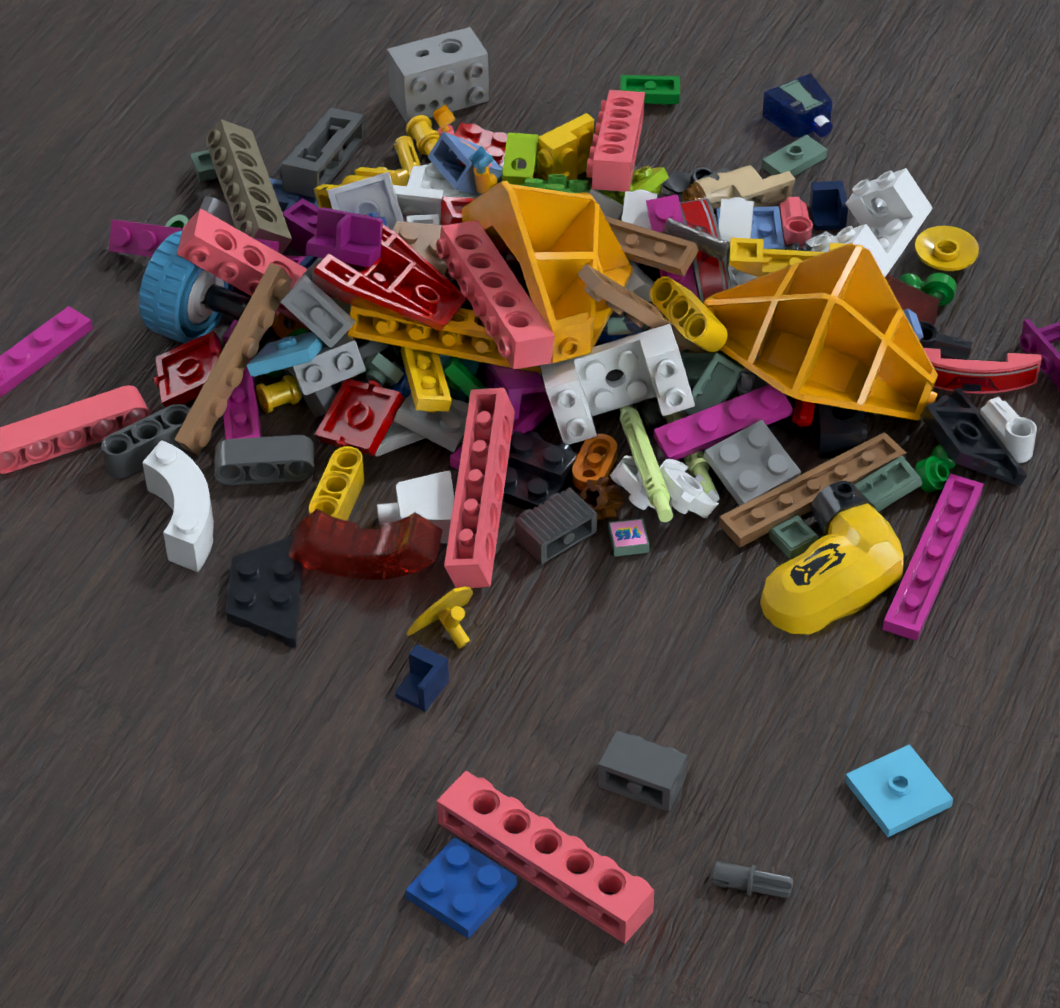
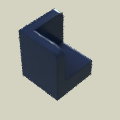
[809,181,848,230]
[395,644,449,712]

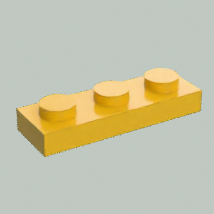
[400,346,452,412]

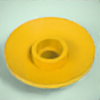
[915,226,979,271]

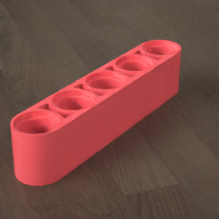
[0,385,151,474]

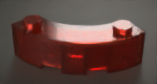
[288,509,443,580]

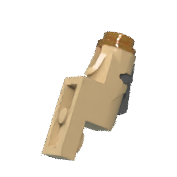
[682,165,795,211]

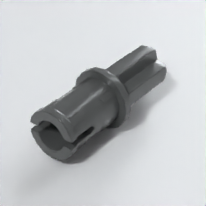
[712,860,793,898]

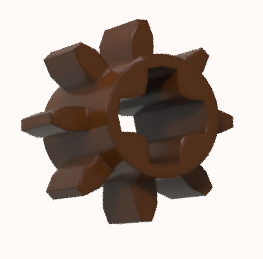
[580,477,624,520]

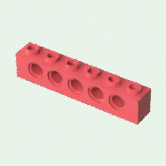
[587,90,645,192]
[177,208,355,339]
[436,220,554,370]
[444,388,515,588]
[437,771,654,944]

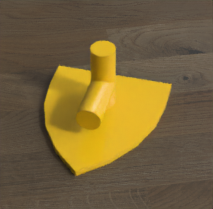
[406,586,473,649]

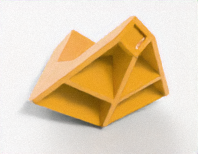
[462,180,633,363]
[704,243,938,421]

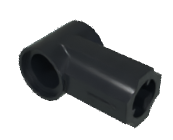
[919,321,973,360]

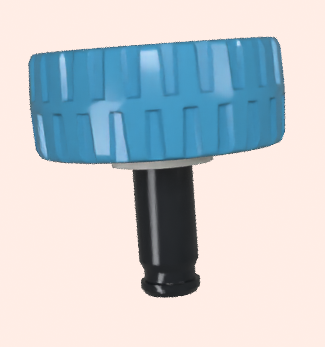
[139,231,251,344]

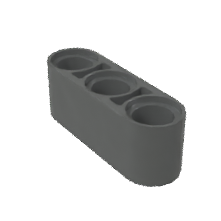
[101,404,190,479]
[214,435,314,485]

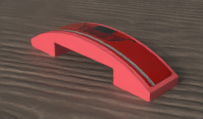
[923,348,1042,394]

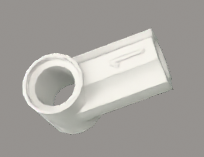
[980,397,1037,463]

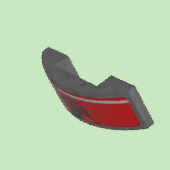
[680,198,732,304]

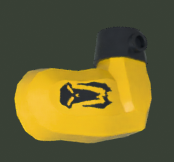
[760,481,904,635]

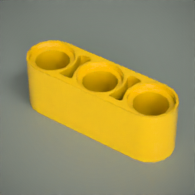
[650,277,728,352]
[309,446,364,542]

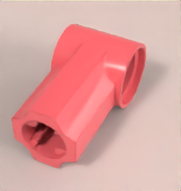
[779,197,813,246]

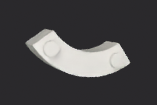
[142,440,214,572]

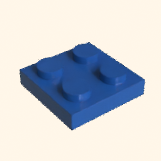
[405,837,517,939]

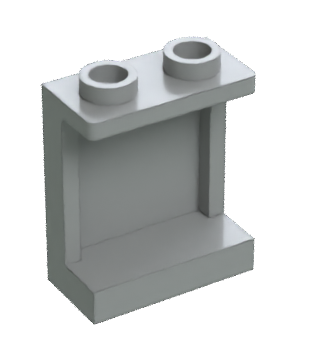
[281,258,356,348]
[282,334,366,395]

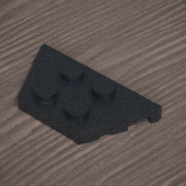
[920,388,1027,486]
[225,533,306,647]

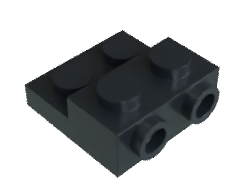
[503,431,577,510]

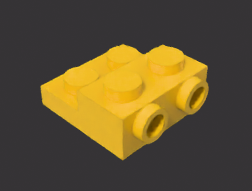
[537,113,594,180]

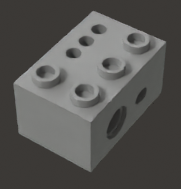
[387,27,489,123]

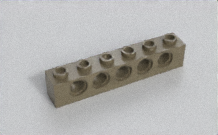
[206,119,292,254]

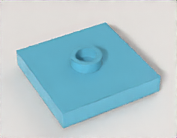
[247,331,326,377]
[845,744,953,837]

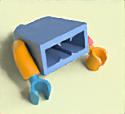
[428,104,503,195]

